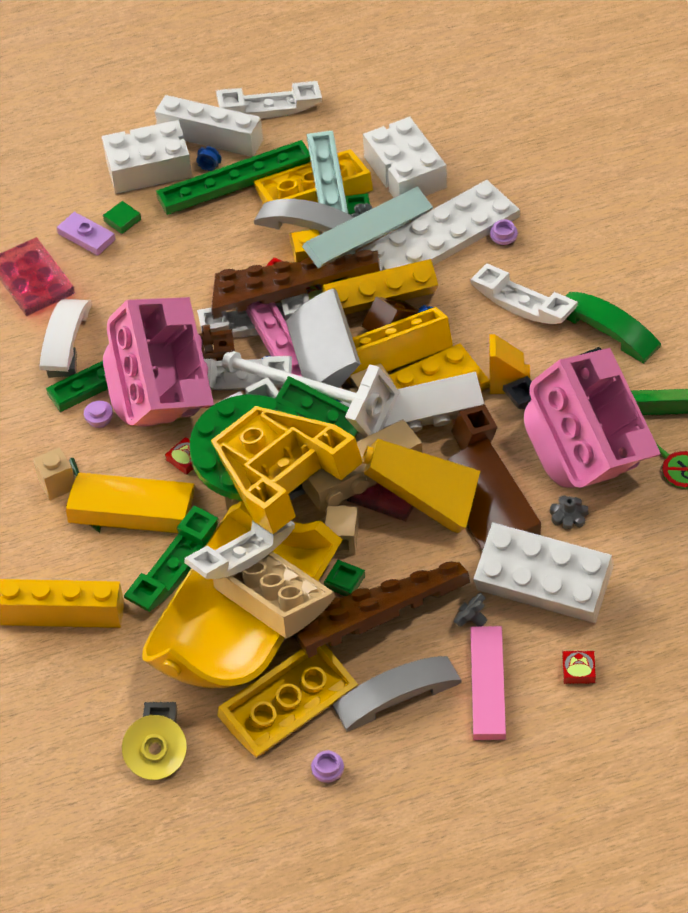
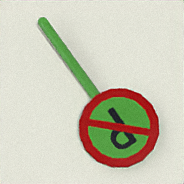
[656,443,688,489]

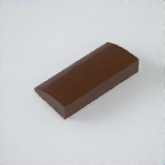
[447,438,541,552]

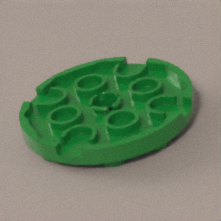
[189,394,299,501]

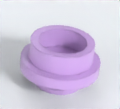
[490,220,518,245]
[84,401,113,428]
[311,750,344,783]

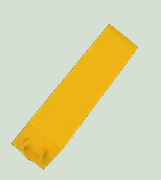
[362,439,480,533]

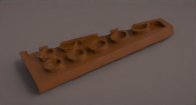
[211,249,380,320]
[294,561,470,659]

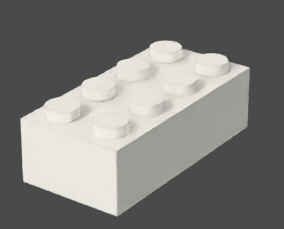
[474,522,613,623]

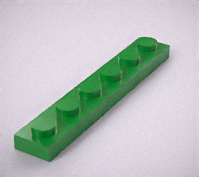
[156,140,311,215]

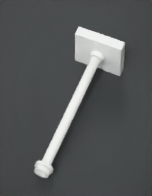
[222,351,400,438]

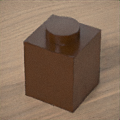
[451,404,498,450]

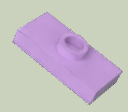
[57,212,115,256]

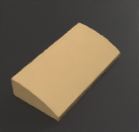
[213,551,335,638]

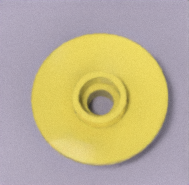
[122,715,187,780]

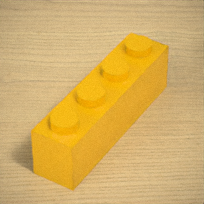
[321,259,438,315]
[346,307,453,385]
[0,579,124,628]

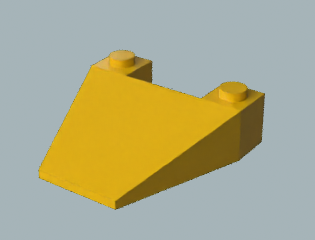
[211,406,362,534]

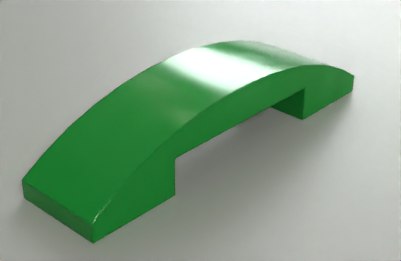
[565,292,661,364]
[123,505,219,612]

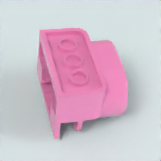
[103,297,214,426]
[524,348,661,488]

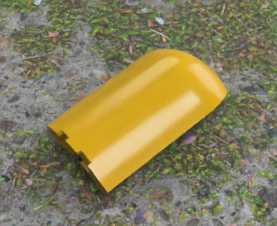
[142,500,343,688]

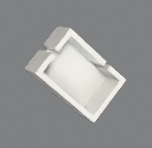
[363,117,447,198]
[102,120,192,194]

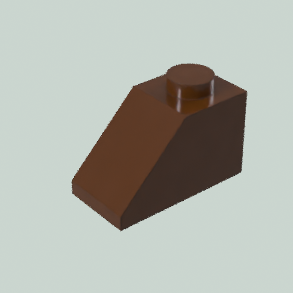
[361,297,418,331]

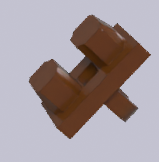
[199,325,235,361]

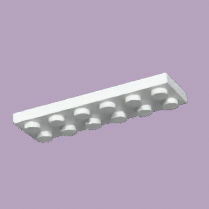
[357,180,520,271]

